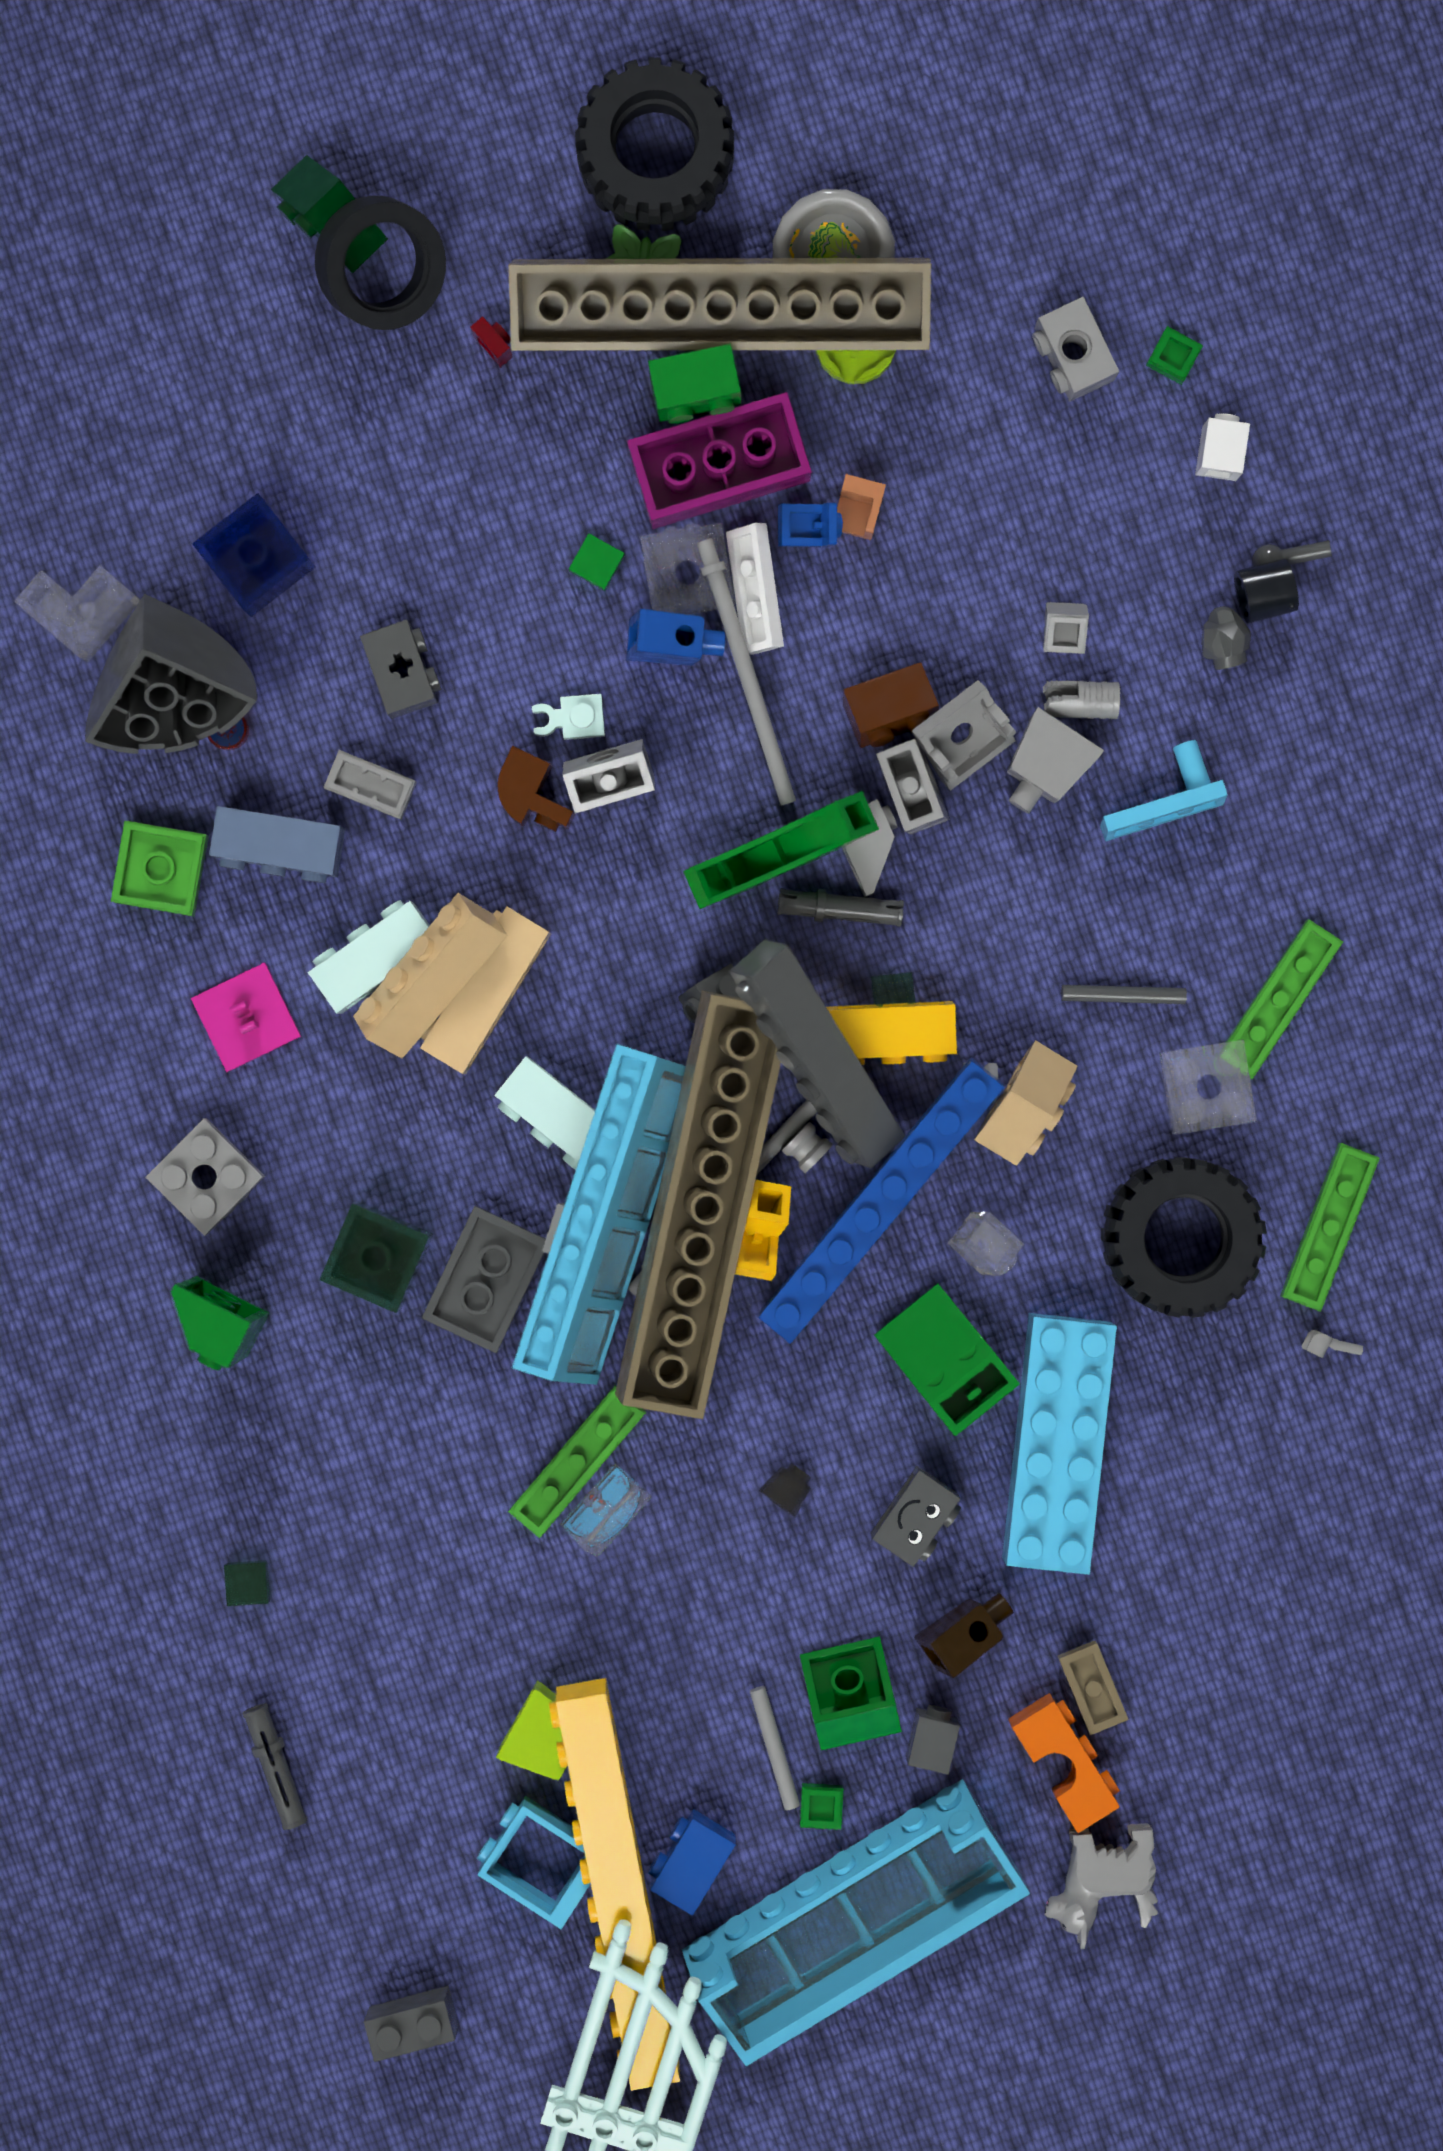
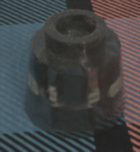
[758,1463,811,1518]

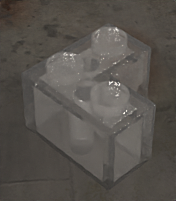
[14,565,141,663]

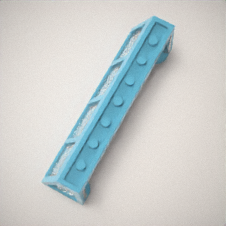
[512,1044,686,1385]

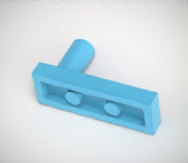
[1100,740,1228,841]

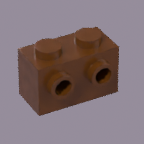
[843,662,939,748]

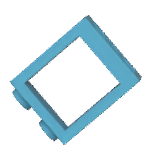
[476,1796,590,1929]

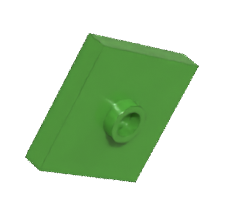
[111,820,208,917]

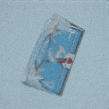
[560,1463,651,1557]

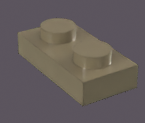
[1057,1640,1129,1735]

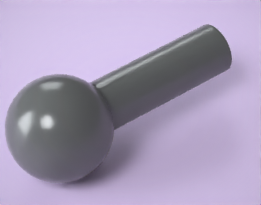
[1252,540,1332,566]

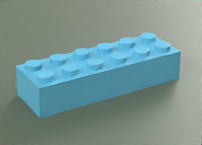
[1002,1313,1117,1575]

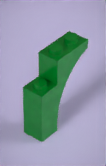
[683,791,879,909]

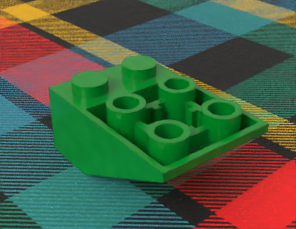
[874,1283,1020,1436]

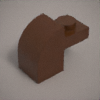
[498,746,575,832]

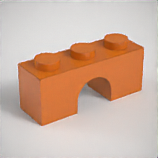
[1008,1693,1120,1833]

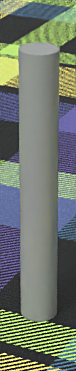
[749,1686,800,1810]

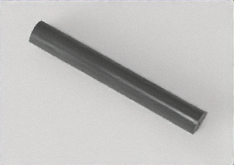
[1061,985,1187,1004]

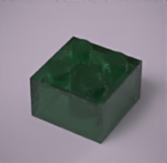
[319,1201,434,1313]

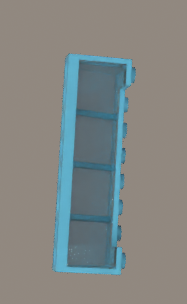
[682,1779,1030,2066]

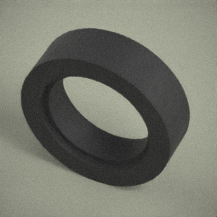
[315,195,446,330]

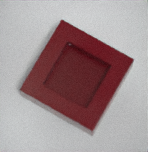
[470,316,513,368]

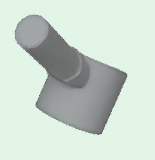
[1302,1330,1363,1358]

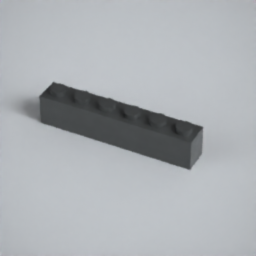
[729,939,905,1169]

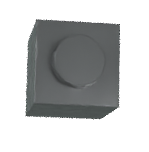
[906,1705,960,1775]

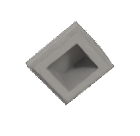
[1043,602,1089,654]

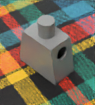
[1007,707,1104,814]

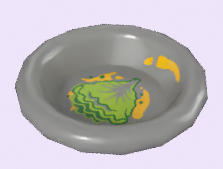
[773,189,895,258]

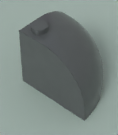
[85,594,257,754]

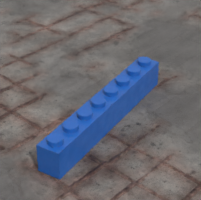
[758,1057,1005,1344]

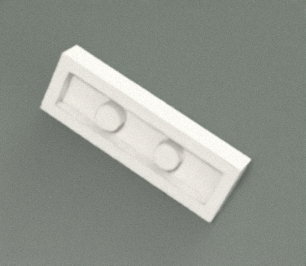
[726,523,784,655]

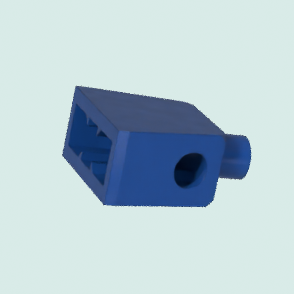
[626,609,725,665]

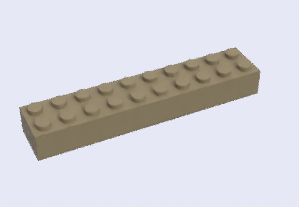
[508,258,931,351]
[615,990,781,1419]

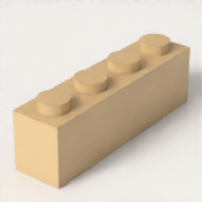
[353,893,507,1059]
[420,906,551,1074]

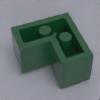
[271,155,388,274]

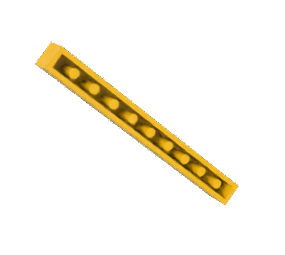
[549,1678,680,2091]

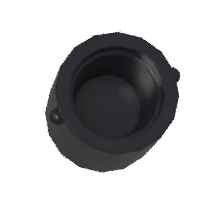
[1234,558,1299,624]

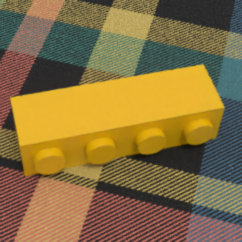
[826,1001,957,1065]

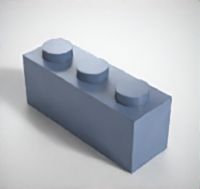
[209,806,345,883]

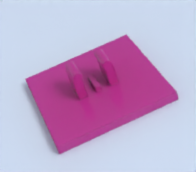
[191,962,301,1072]

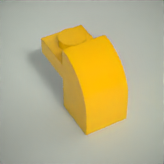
[735,1180,791,1281]

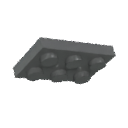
[422,1205,546,1353]

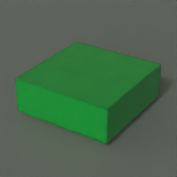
[1145,326,1203,385]
[569,533,625,591]
[800,1783,843,1830]

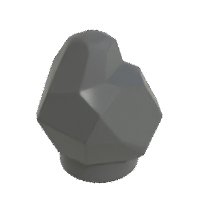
[1201,606,1251,670]

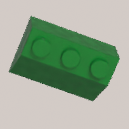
[171,1276,270,1371]

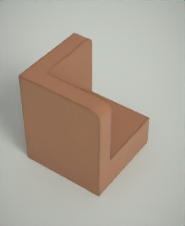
[837,474,886,540]

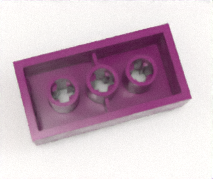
[627,392,811,530]

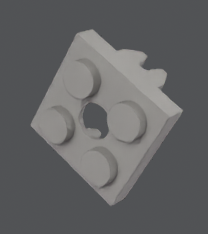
[912,680,1016,791]
[146,1118,265,1236]

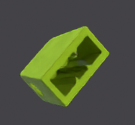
[496,1681,567,1780]

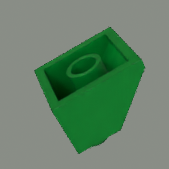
[648,344,741,424]
[800,1636,902,1750]

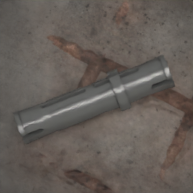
[777,888,904,927]
[242,1703,308,1830]

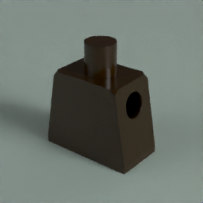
[914,1593,1014,1678]

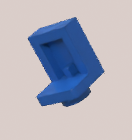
[778,503,843,547]

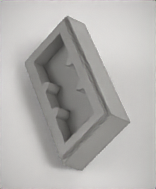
[323,750,417,820]

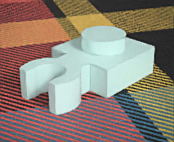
[532,694,605,740]

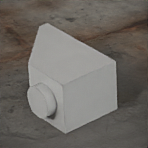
[842,799,898,897]

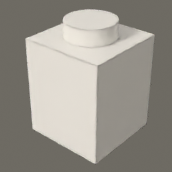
[1195,414,1250,481]

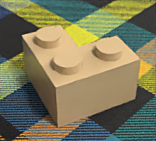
[974,1040,1078,1166]

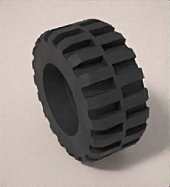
[575,57,734,231]
[1101,1157,1267,1318]

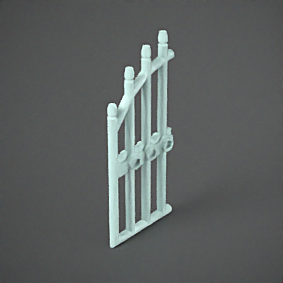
[540,1919,727,2151]

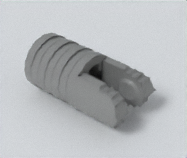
[1043,680,1120,719]

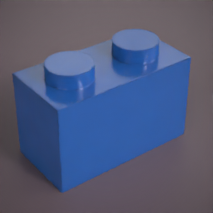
[648,1809,736,1916]

